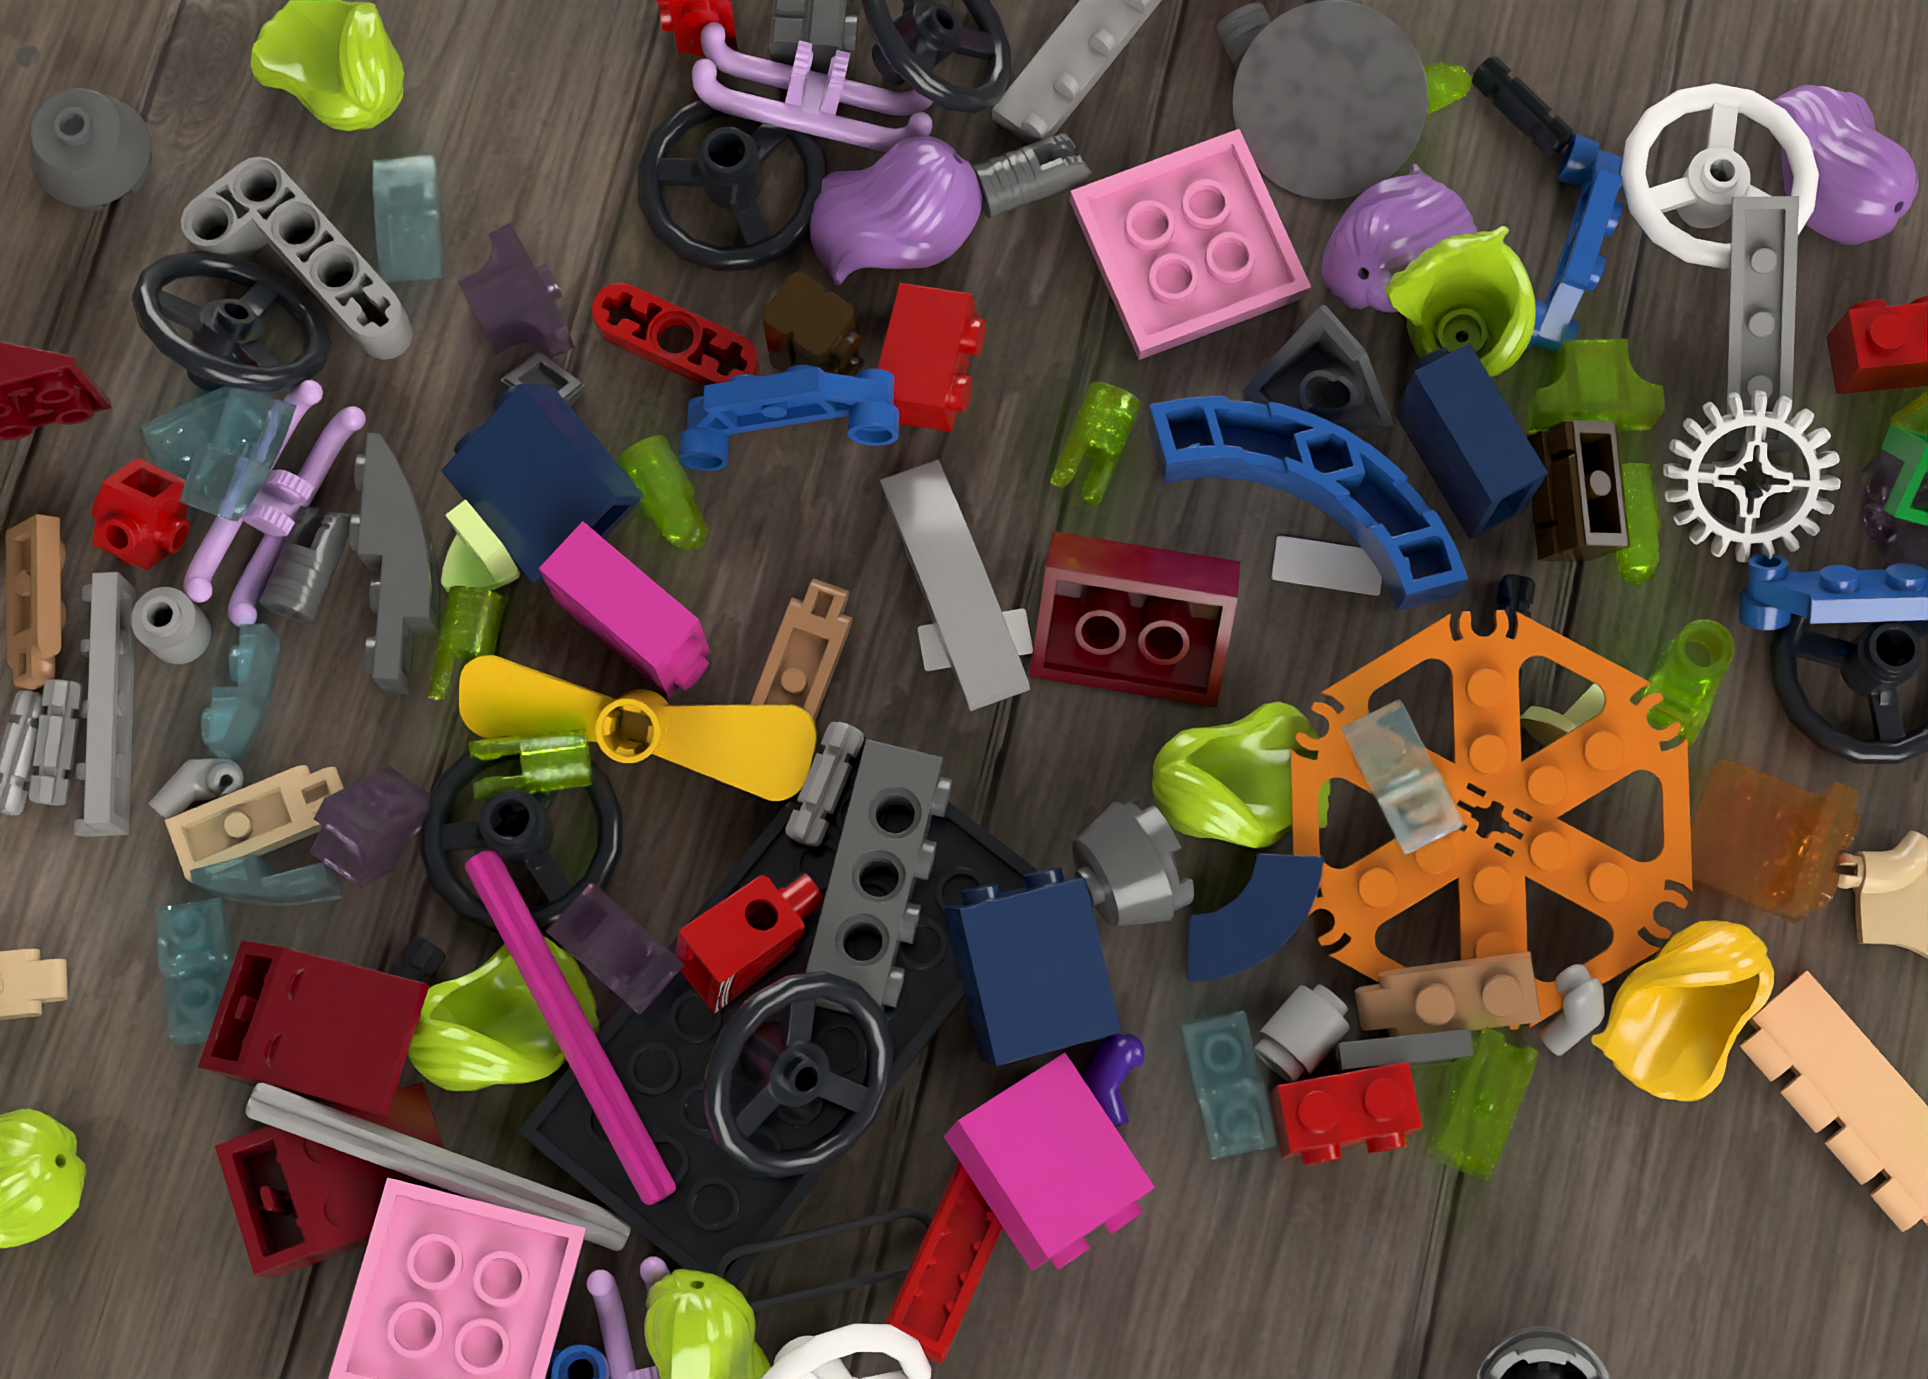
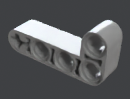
[181,157,413,360]

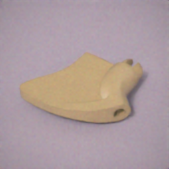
[1832,831,1928,959]

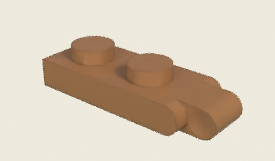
[6,514,66,691]
[750,578,853,722]
[1354,951,1541,1037]

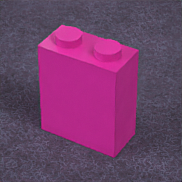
[539,521,711,699]
[944,1053,1155,1271]

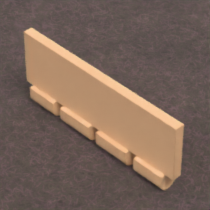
[1740,970,1928,1232]

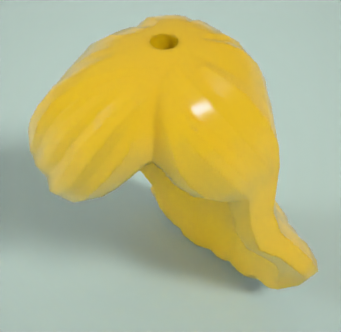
[1591,920,1774,1101]

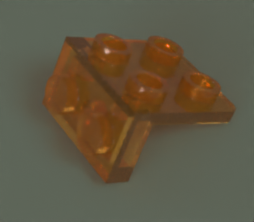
[1690,759,1861,924]

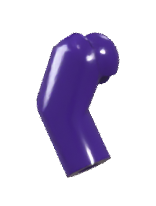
[1083,1033,1145,1128]

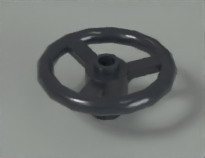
[860,0,1011,114]
[637,91,828,271]
[132,251,331,394]
[1770,613,1928,764]
[420,736,623,933]
[703,971,894,1178]

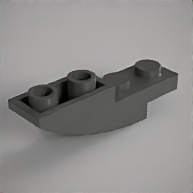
[349,433,441,695]

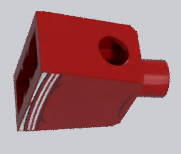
[674,872,825,1014]

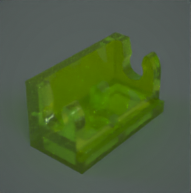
[1426,1027,1538,1183]

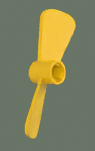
[459,655,817,801]

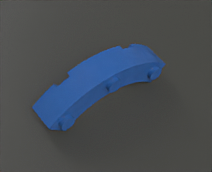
[1147,396,1468,612]

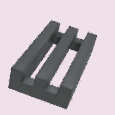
[1330,1029,1474,1075]

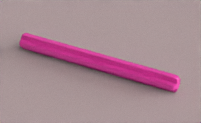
[465,849,676,1205]

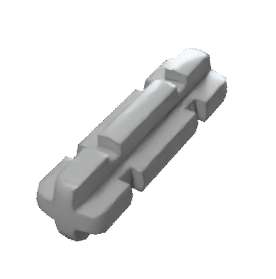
[29,679,83,806]
[0,690,48,815]
[786,722,864,846]

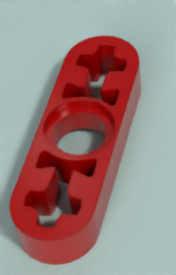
[592,283,760,386]

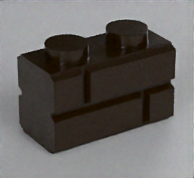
[762,271,864,377]
[1527,420,1630,562]

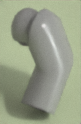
[148,758,244,819]
[1540,964,1605,1056]

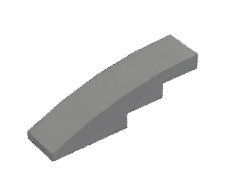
[880,460,1030,711]

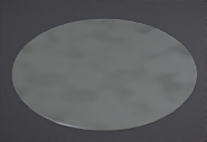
[1232,0,1428,199]

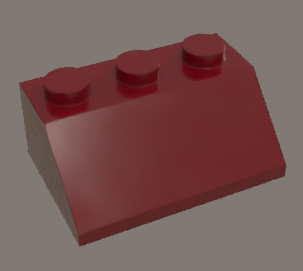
[1029,531,1241,707]

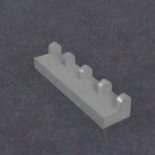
[992,0,1162,145]
[1724,196,1799,451]
[74,572,137,837]

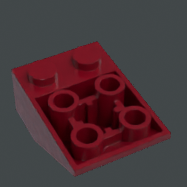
[0,341,112,441]
[198,940,430,1116]
[215,1082,460,1279]

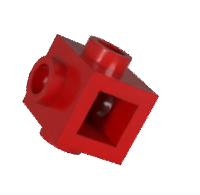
[92,458,192,571]

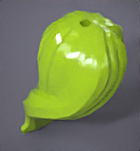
[250,0,404,131]
[1385,226,1536,377]
[1152,701,1331,848]
[408,937,600,1091]
[0,1109,87,1248]
[644,1269,771,1379]

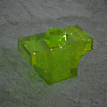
[1525,339,1665,433]

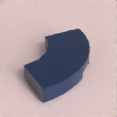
[1187,853,1325,981]

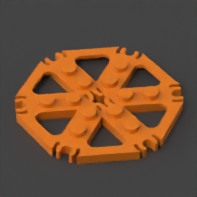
[1290,610,1693,1030]

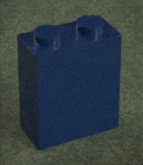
[1395,343,1548,540]
[441,383,645,583]
[944,867,1122,1066]

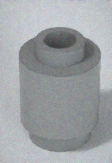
[131,587,211,664]
[1253,984,1350,1083]

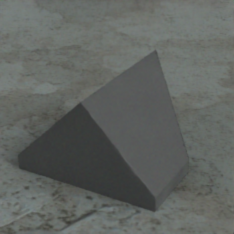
[1243,305,1395,430]

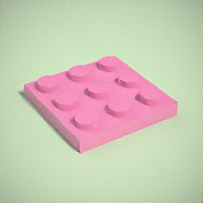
[1069,129,1311,360]
[328,1178,586,1379]

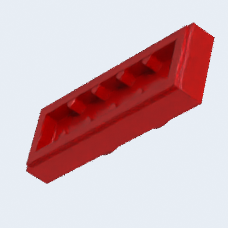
[884,1160,1003,1364]

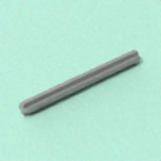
[245,1083,631,1251]

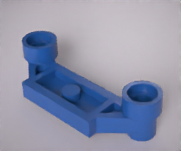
[1526,134,1624,357]
[678,365,900,471]
[1738,554,1928,630]

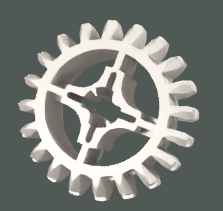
[1663,390,1841,563]

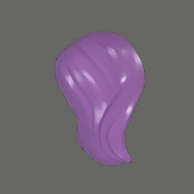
[1770,85,1919,245]
[810,136,983,286]
[1321,164,1478,313]

